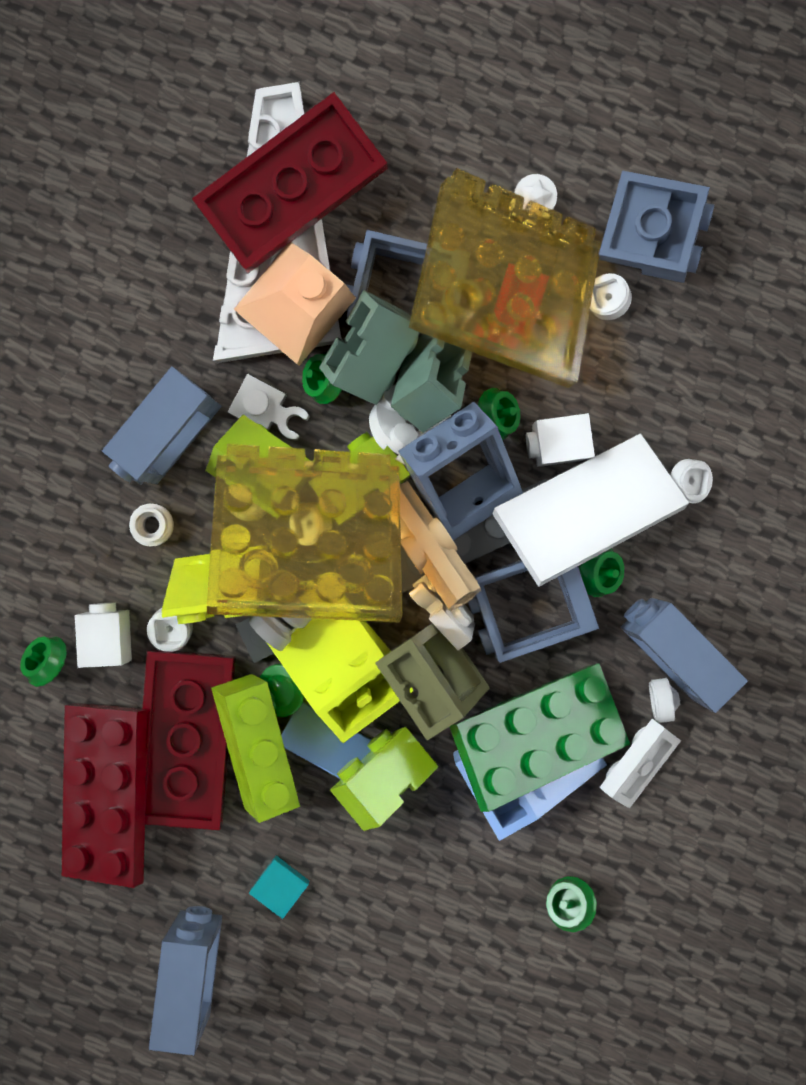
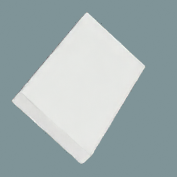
[493,433,689,587]

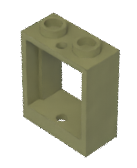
[375,623,490,740]

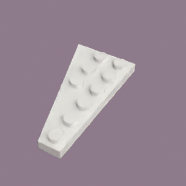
[213,82,342,363]

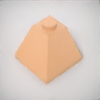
[234,242,356,366]

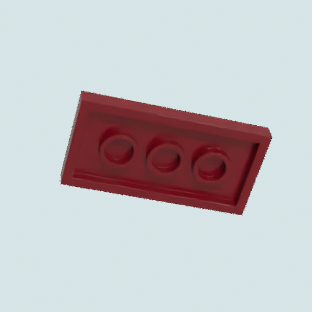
[192,92,388,274]
[142,649,236,830]
[61,703,147,888]

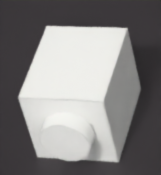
[526,413,595,467]
[75,603,132,668]

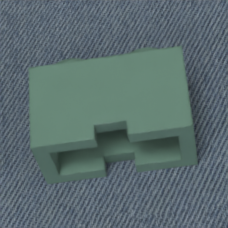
[319,289,422,405]
[391,321,473,433]

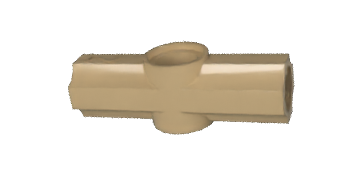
[377,481,481,611]

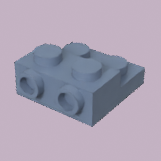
[599,171,715,283]

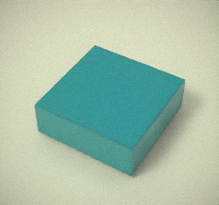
[249,856,310,919]

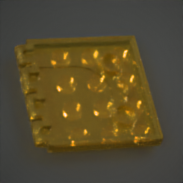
[409,168,601,388]
[207,444,402,622]

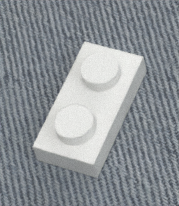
[599,719,681,808]

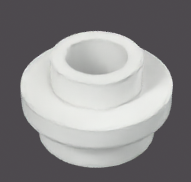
[129,504,174,546]

